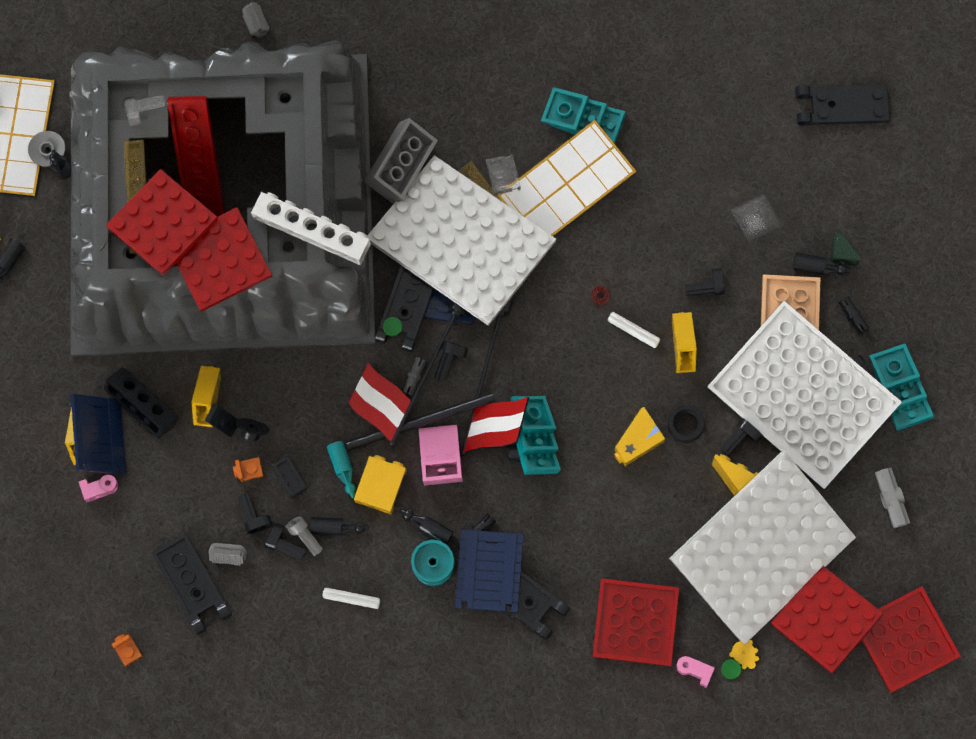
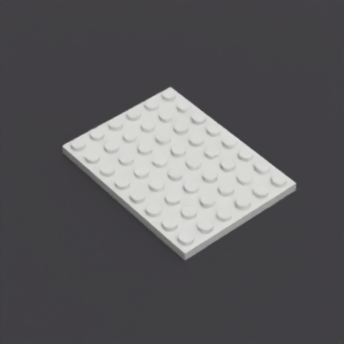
[367,155,556,326]
[707,301,902,489]
[669,451,856,645]

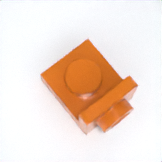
[233,457,264,482]
[112,634,143,666]

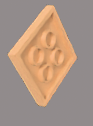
[761,275,820,330]

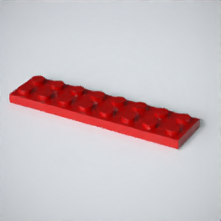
[167,96,225,217]

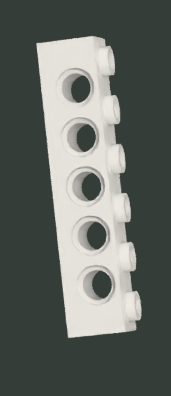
[251,192,371,265]

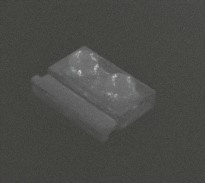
[486,154,521,195]

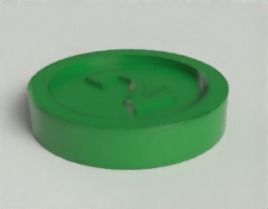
[383,317,402,337]
[721,659,741,679]

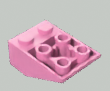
[419,425,463,486]

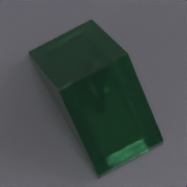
[830,230,862,266]

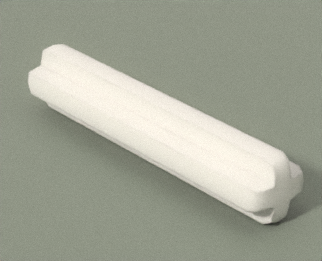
[608,312,660,348]
[323,588,380,609]

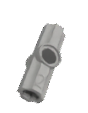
[875,468,910,529]

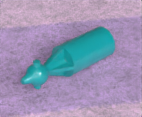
[327,441,356,498]

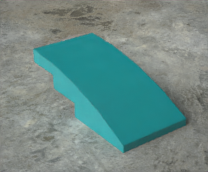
[541,87,626,144]
[869,344,934,431]
[511,396,561,475]

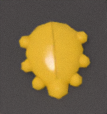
[729,640,759,669]

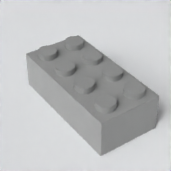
[364,118,438,204]

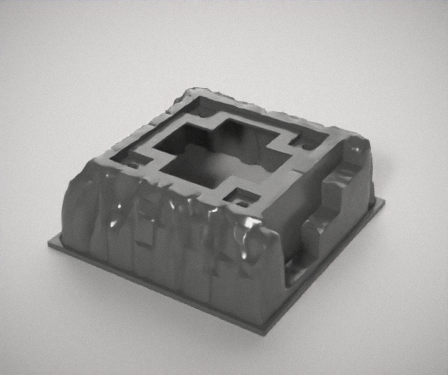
[69,40,376,356]

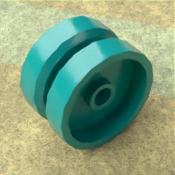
[411,540,455,586]

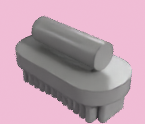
[242,3,270,38]
[208,543,247,566]

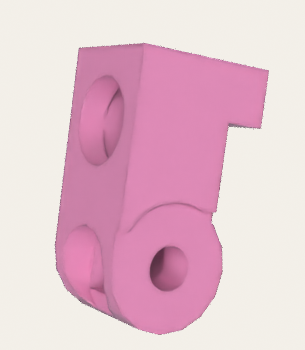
[79,475,118,502]
[677,656,714,688]

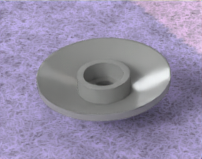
[28,131,66,167]

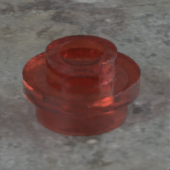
[591,286,610,305]

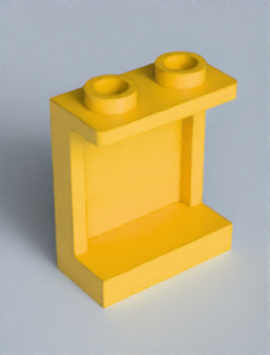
[354,455,407,515]

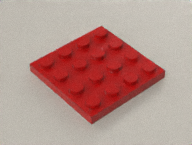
[106,169,218,276]
[176,207,273,312]
[771,566,883,674]
[592,579,679,667]
[862,587,961,693]

